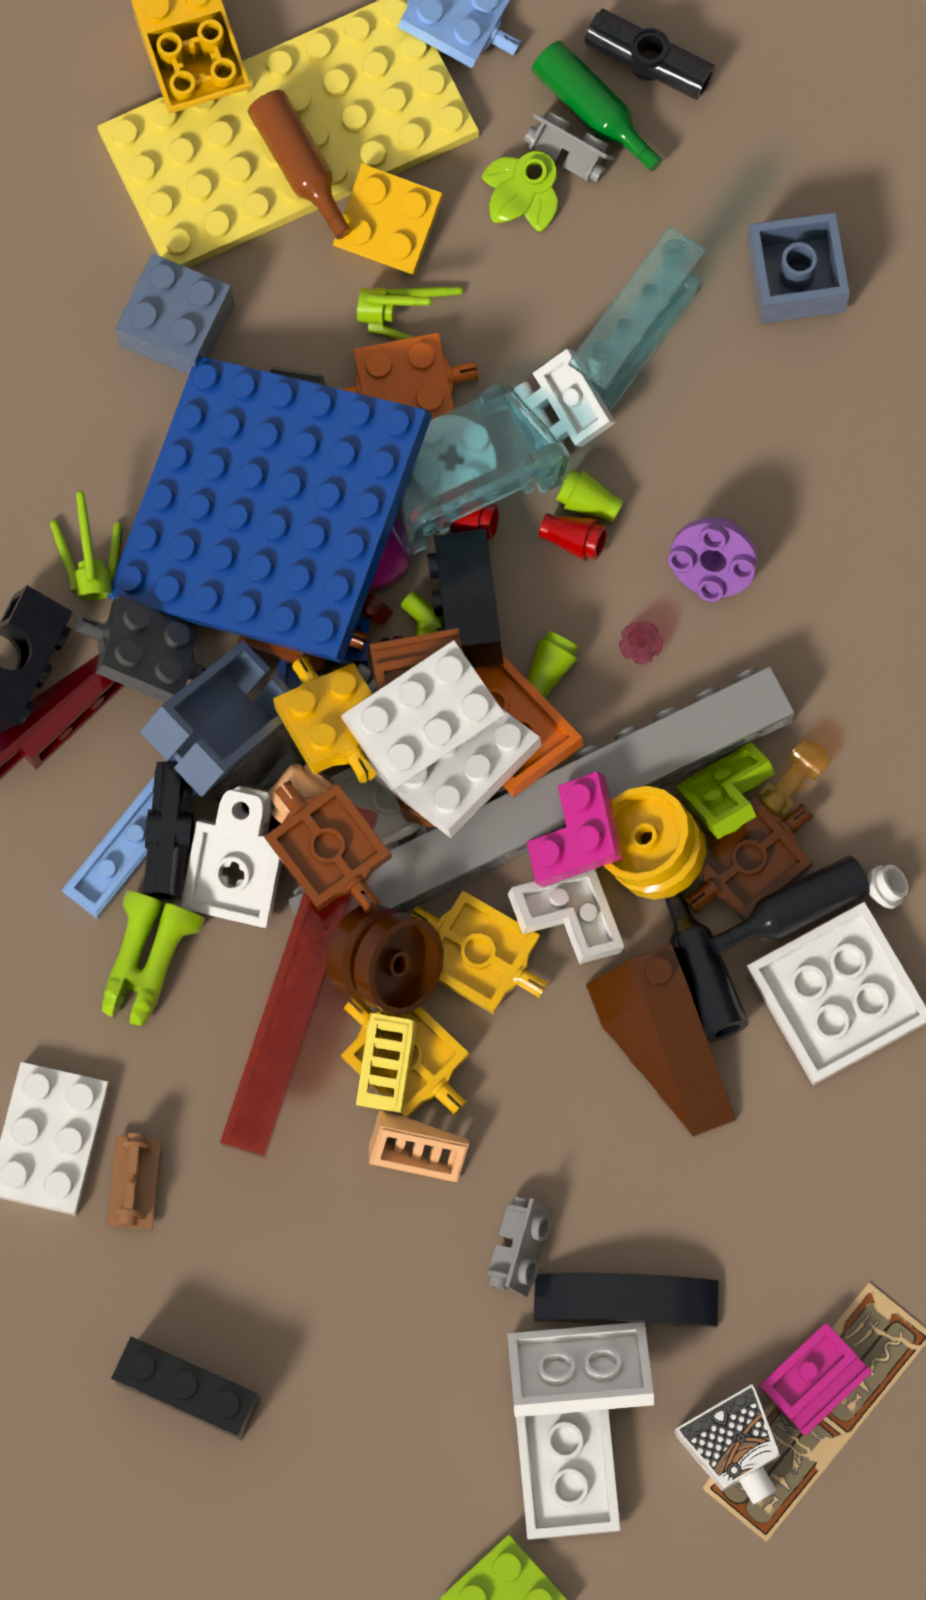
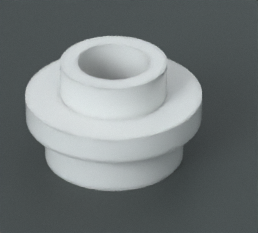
[867,865,909,909]

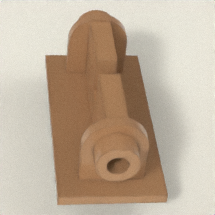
[107,1133,162,1230]

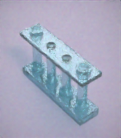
[569,226,706,412]

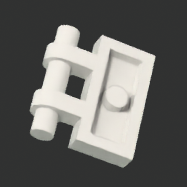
[513,349,616,464]

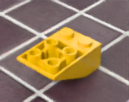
[131,0,251,114]

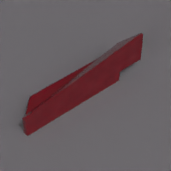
[0,654,125,780]

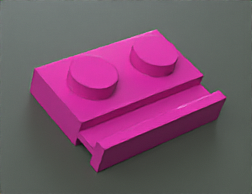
[758,1323,873,1437]

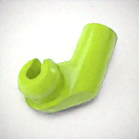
[400,590,444,636]

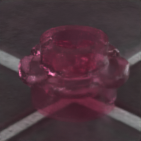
[619,622,663,664]

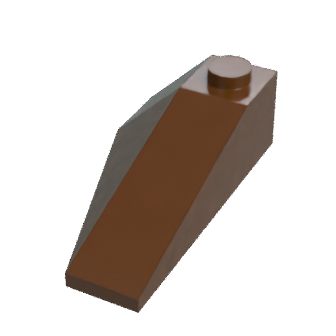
[586,944,736,1137]

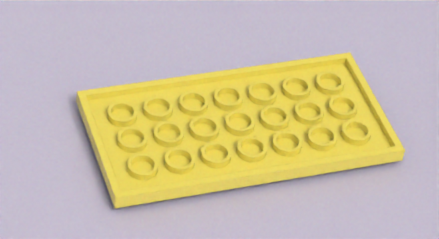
[97,0,479,268]

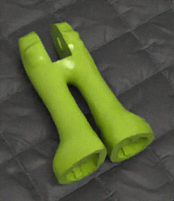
[102,890,205,1026]

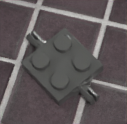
[74,594,207,702]

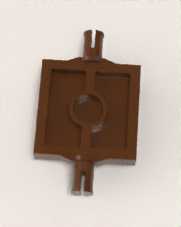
[685,795,813,921]

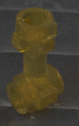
[758,738,831,817]

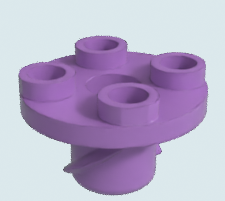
[668,518,758,602]

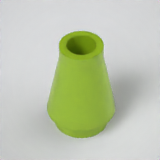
[555,469,624,523]
[527,630,579,699]

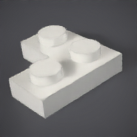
[508,869,625,964]

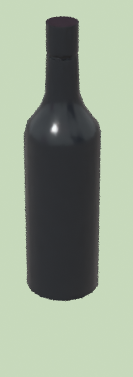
[709,855,870,955]
[664,892,749,1041]

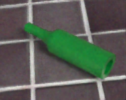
[531,40,663,172]

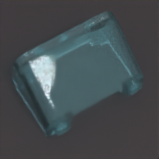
[392,384,570,557]

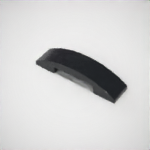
[534,1273,719,1327]

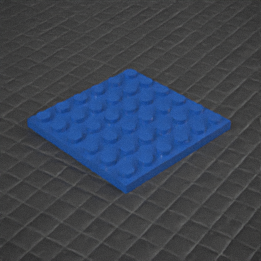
[107,356,432,663]

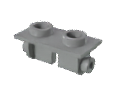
[524,111,616,183]
[487,1197,551,1297]

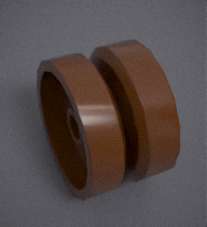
[327,903,444,1015]

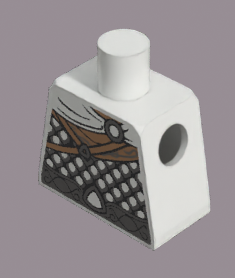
[674,1384,780,1505]

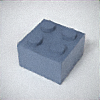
[747,212,850,324]
[115,253,234,375]

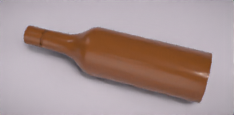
[247,90,352,239]

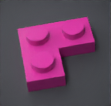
[527,771,623,887]

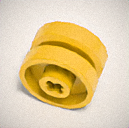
[604,786,707,900]

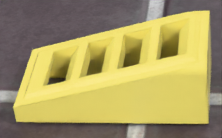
[356,1013,418,1113]

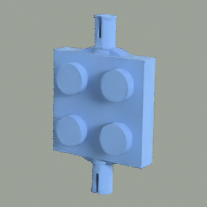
[397,0,521,68]

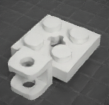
[180,785,282,928]

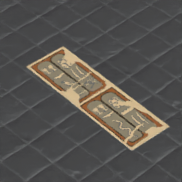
[702,1282,926,1542]

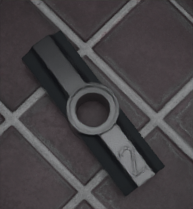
[584,8,715,100]
[143,760,194,901]

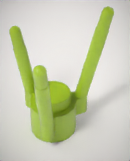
[357,287,464,340]
[50,490,122,601]

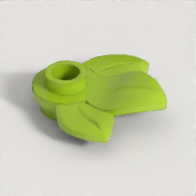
[481,151,559,232]

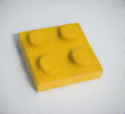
[333,164,444,276]

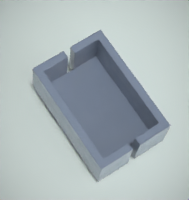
[140,640,290,797]

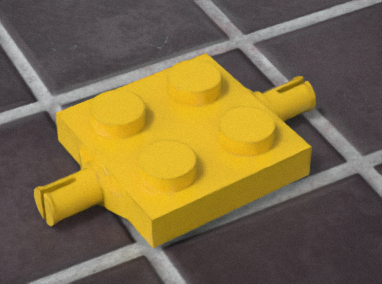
[273,657,376,783]
[410,890,549,1015]
[341,999,469,1118]

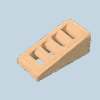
[369,1110,469,1182]

